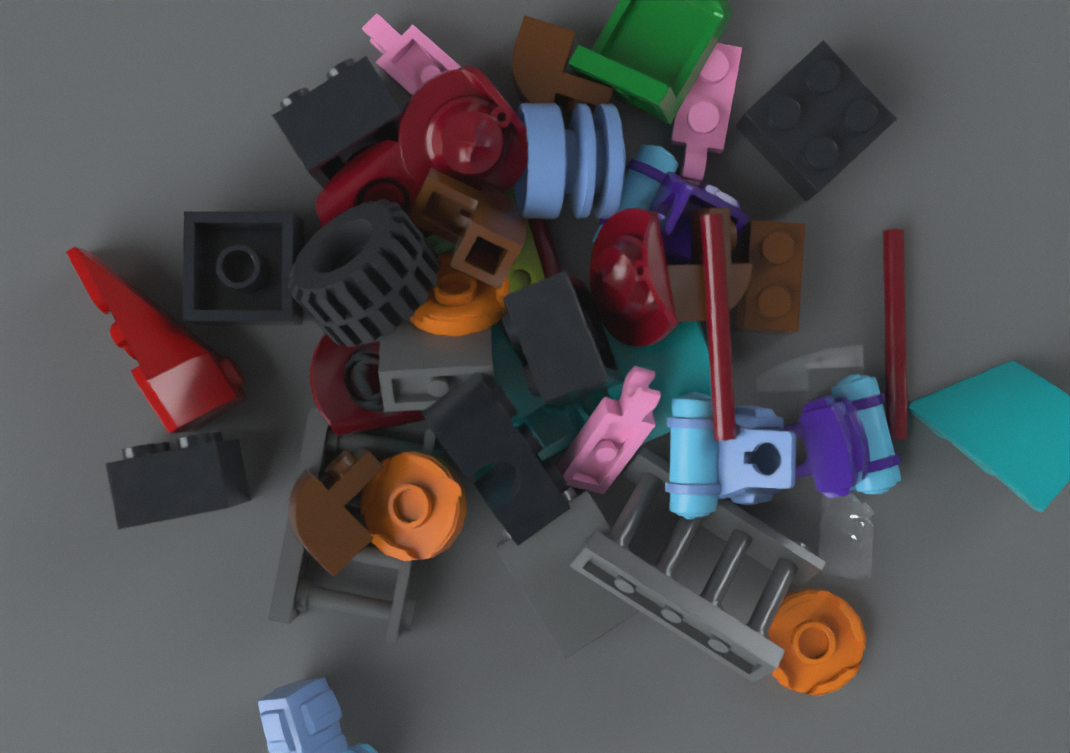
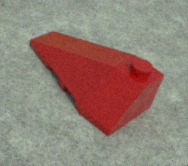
[66,246,248,433]

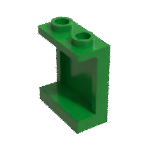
[568,0,733,125]

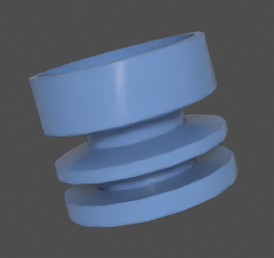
[513,103,626,219]

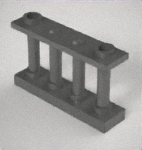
[268,407,446,645]
[570,446,825,683]

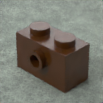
[733,220,806,335]

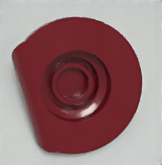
[398,66,528,193]
[316,140,433,238]
[589,208,677,347]
[310,333,425,436]

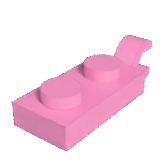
[362,13,461,97]
[670,43,742,187]
[556,366,661,494]

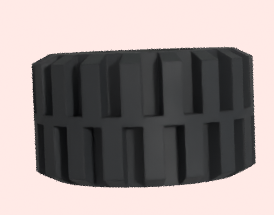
[288,199,440,347]

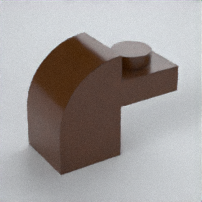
[512,15,614,117]
[408,168,527,289]
[667,208,752,322]
[288,447,384,577]

